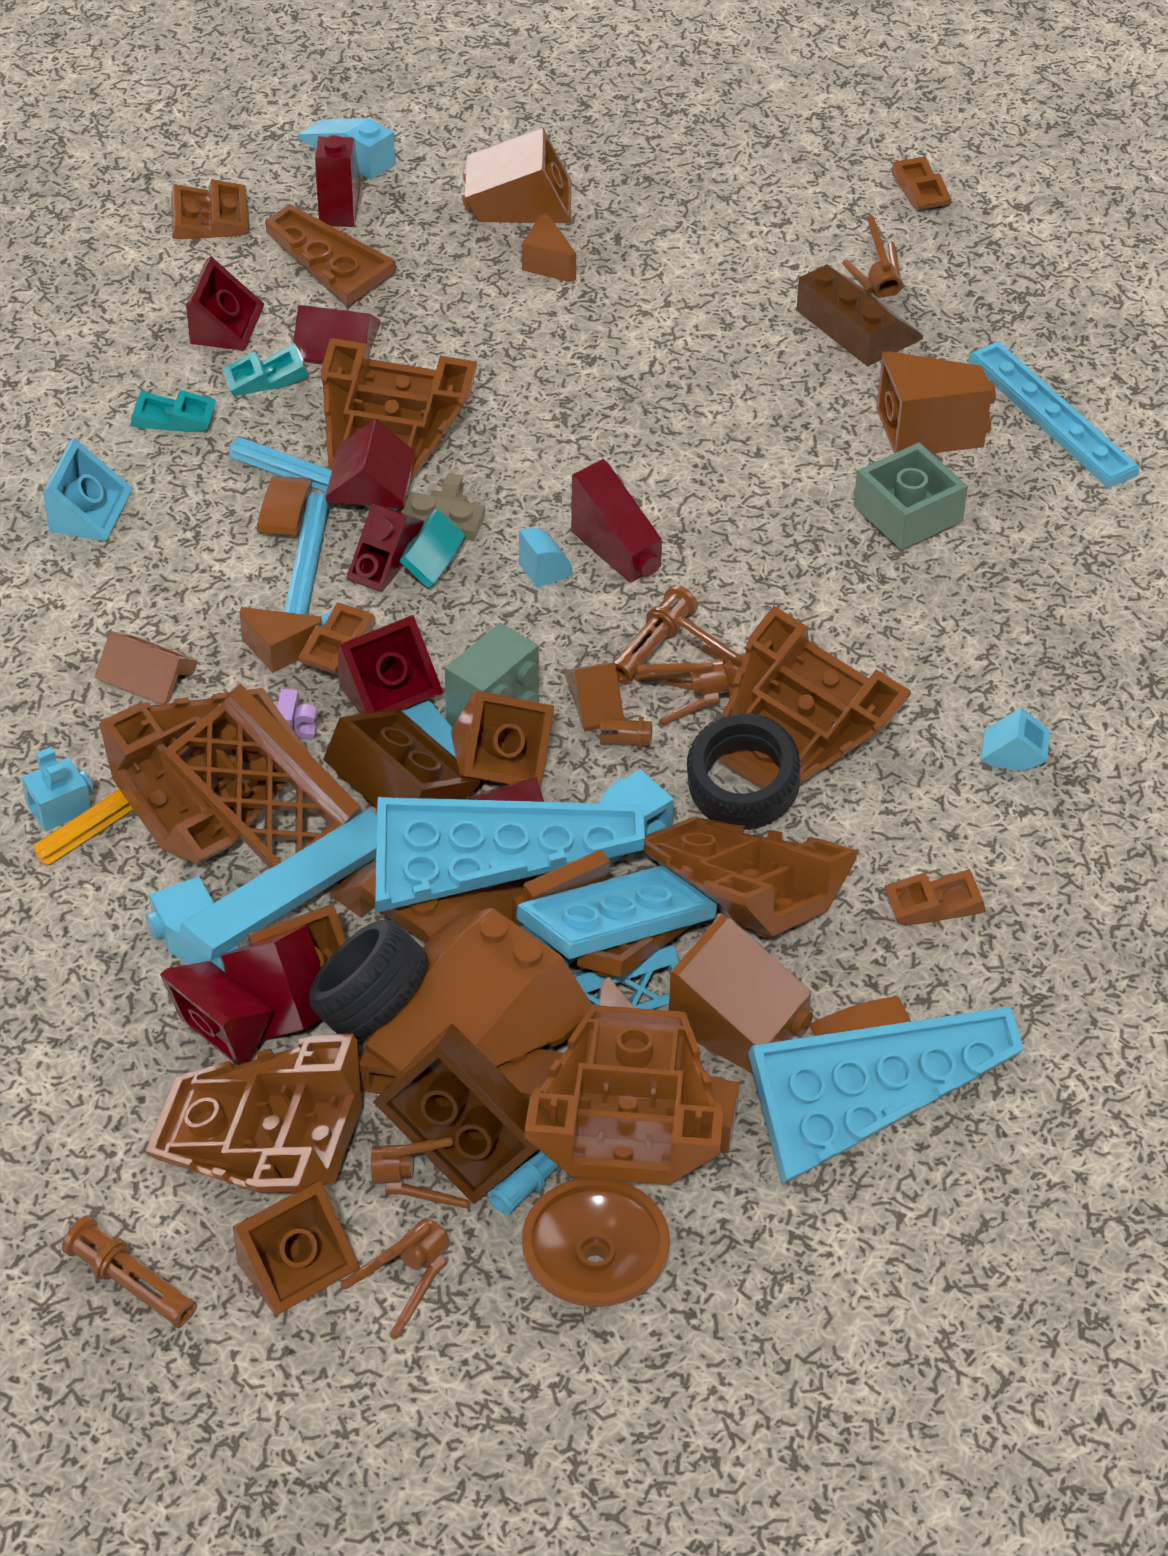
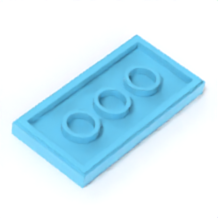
[516,865,717,959]

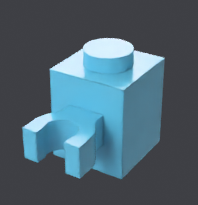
[21,747,94,831]

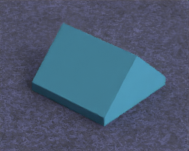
[43,438,133,541]

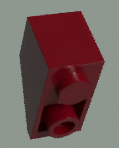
[346,503,424,592]

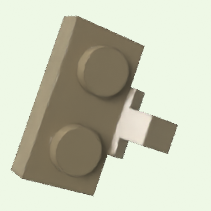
[401,473,485,541]

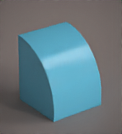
[519,528,573,588]
[981,708,1050,770]

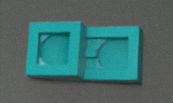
[223,343,309,396]
[130,389,216,432]
[400,508,465,589]

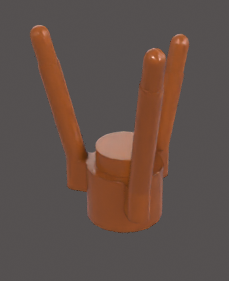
[842,215,904,298]
[665,616,744,698]
[634,659,729,725]
[371,1137,470,1208]
[340,1218,450,1339]

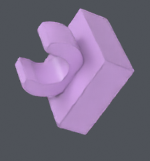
[277,688,317,739]

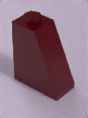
[315,135,361,227]
[571,459,662,583]

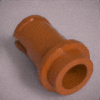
[600,717,653,750]

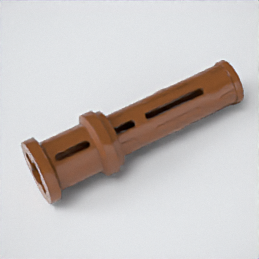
[612,585,698,685]
[62,1216,197,1329]

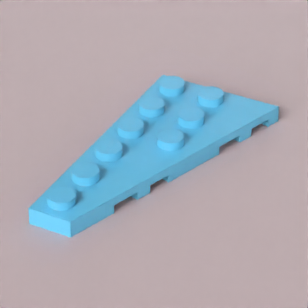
[375,797,645,913]
[748,1007,1024,1185]

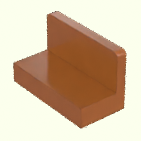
[95,631,198,704]

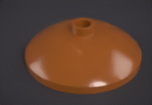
[522,1178,670,1307]

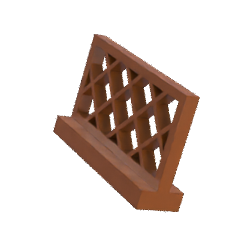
[161,683,361,869]

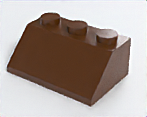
[796,264,923,367]
[323,709,481,807]
[373,1023,538,1204]

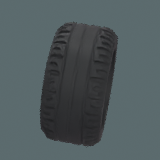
[687,713,800,830]
[309,920,428,1039]

